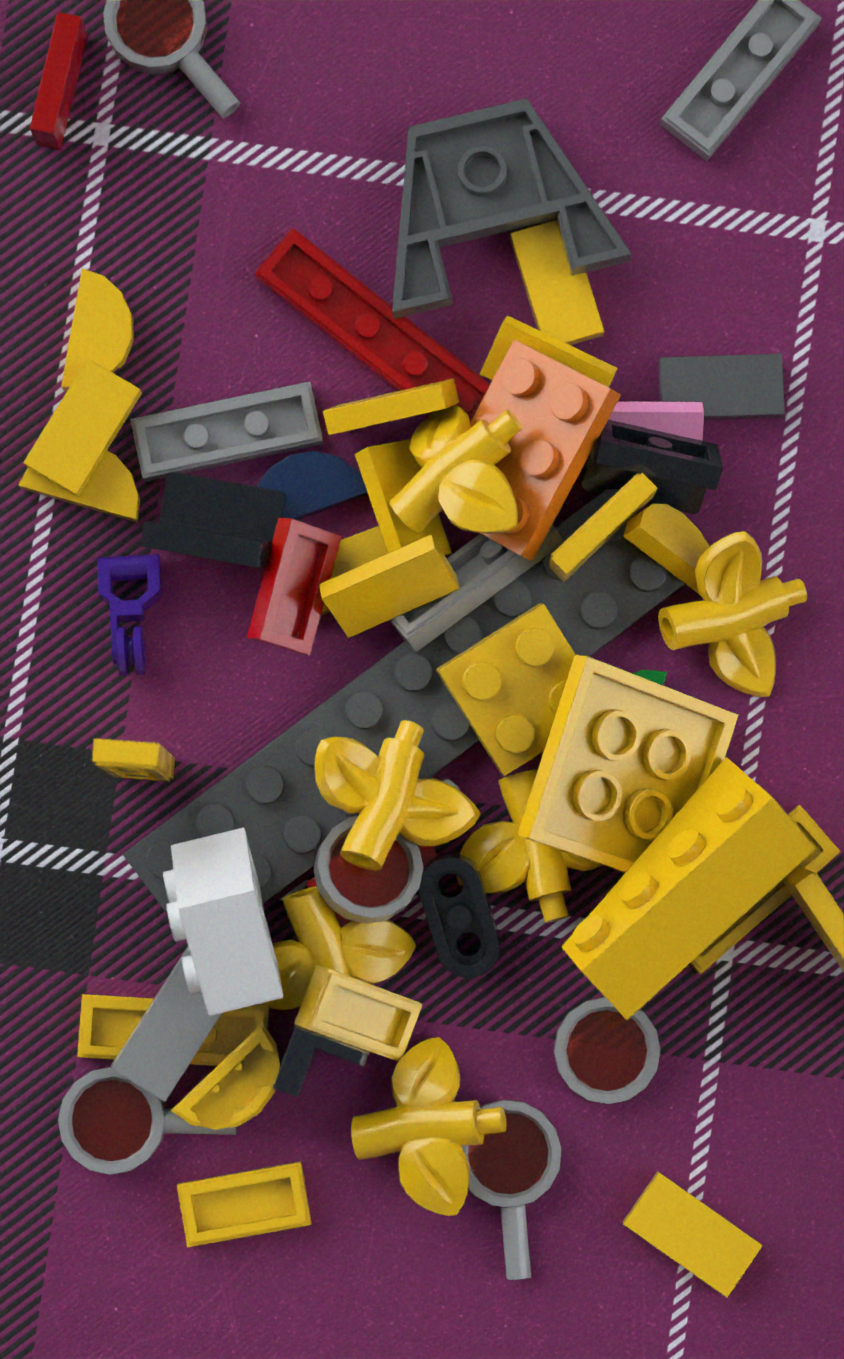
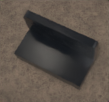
[581,420,723,514]
[141,472,286,568]
[273,1026,370,1097]

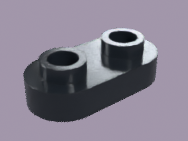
[419,853,500,978]

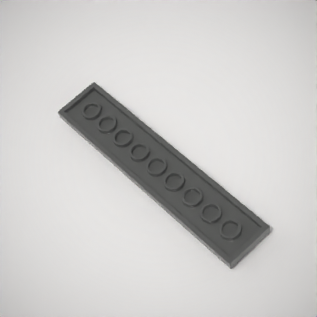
[122,489,686,940]

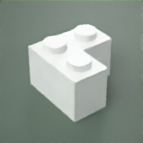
[163,827,283,1016]

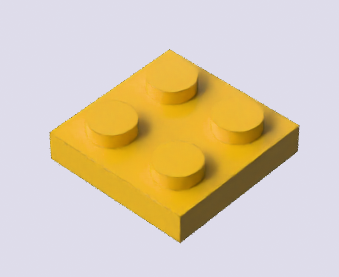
[435,603,576,776]

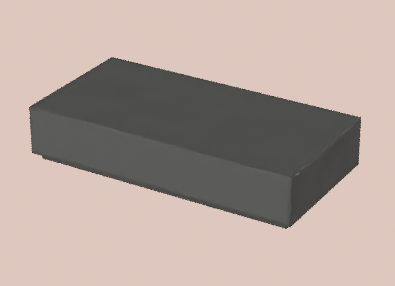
[658,354,785,420]

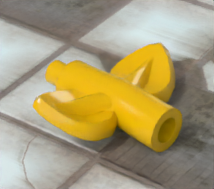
[390,405,523,533]
[658,531,807,697]
[315,720,481,871]
[456,770,602,923]
[259,886,416,1010]
[351,1037,506,1216]

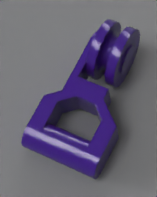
[98,554,162,676]

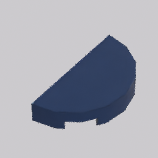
[257,451,368,520]

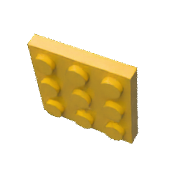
[517,655,738,873]

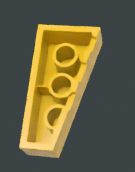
[562,757,816,1020]

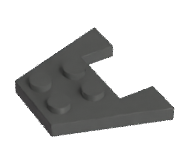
[392,98,631,319]

